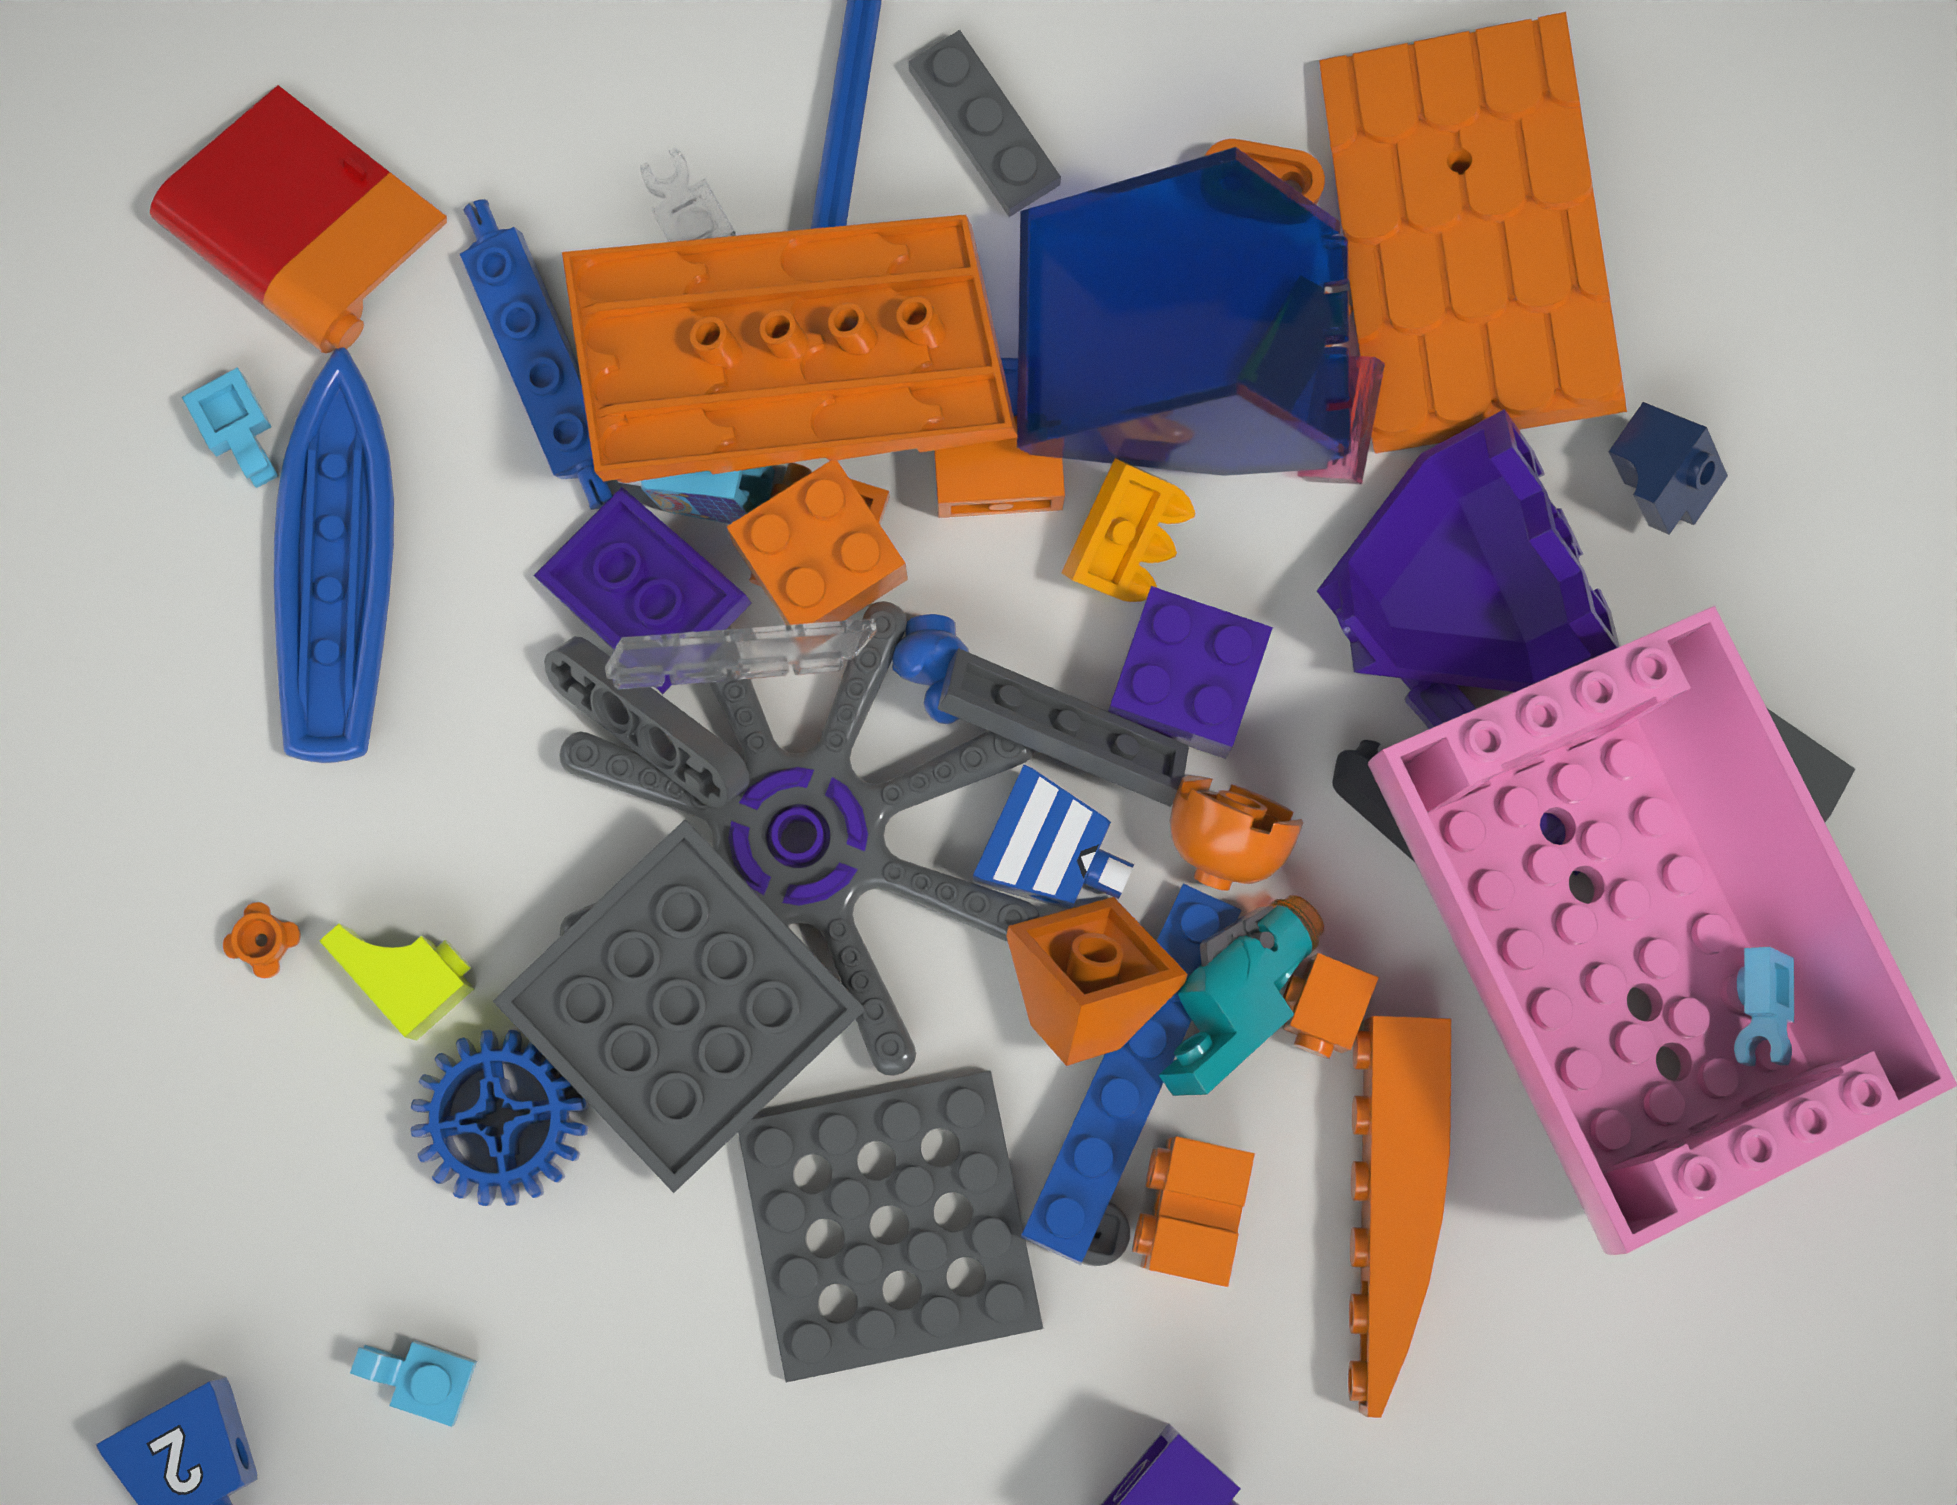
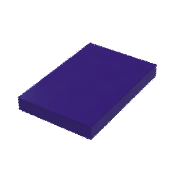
[533,487,752,695]

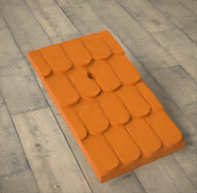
[1319,12,1627,454]
[562,214,1018,483]

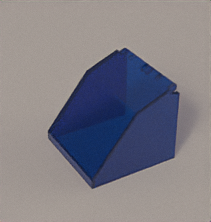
[1017,147,1351,476]

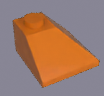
[1006,897,1187,1066]

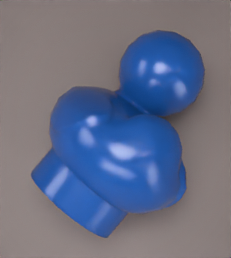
[892,614,969,724]

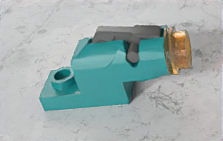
[1159,895,1324,1096]

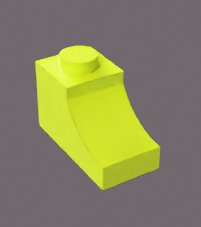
[319,923,475,1041]

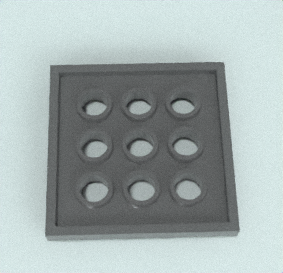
[738,1070,1043,1383]

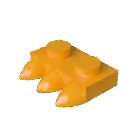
[1061,458,1196,602]

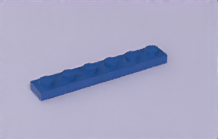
[1021,883,1242,1265]

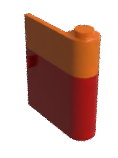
[149,85,447,354]

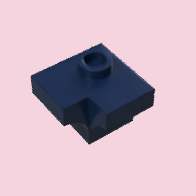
[1608,402,1728,535]

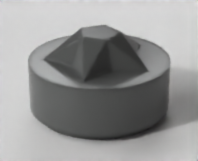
[1082,1202,1130,1266]

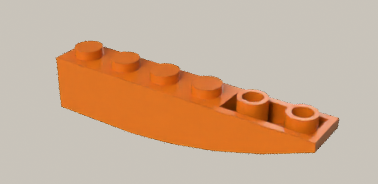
[1348,1016,1452,1418]

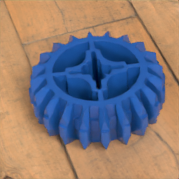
[410,1030,589,1206]

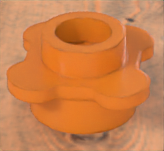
[223,902,301,979]

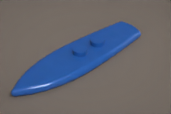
[274,347,394,763]

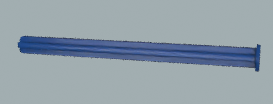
[811,0,881,229]

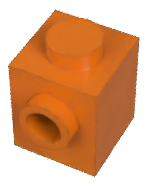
[1283,953,1379,1059]

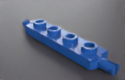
[460,199,613,510]

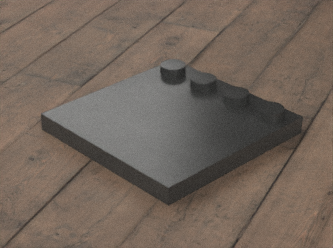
[493,819,866,1193]

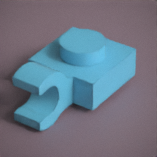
[182,367,279,488]
[1734,947,1794,1066]
[350,1340,477,1427]

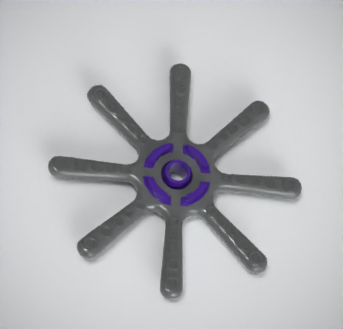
[559,601,1040,1076]

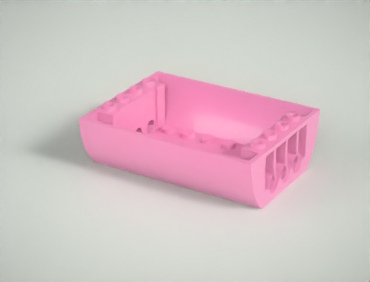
[1368,606,1957,1255]

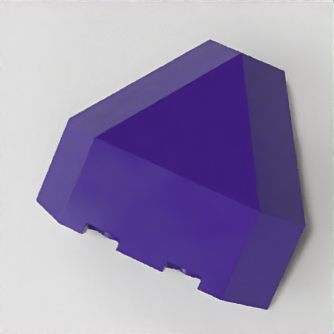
[1316,409,1619,692]

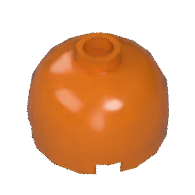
[1169,775,1304,891]

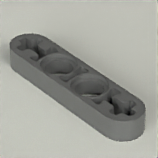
[544,636,749,808]

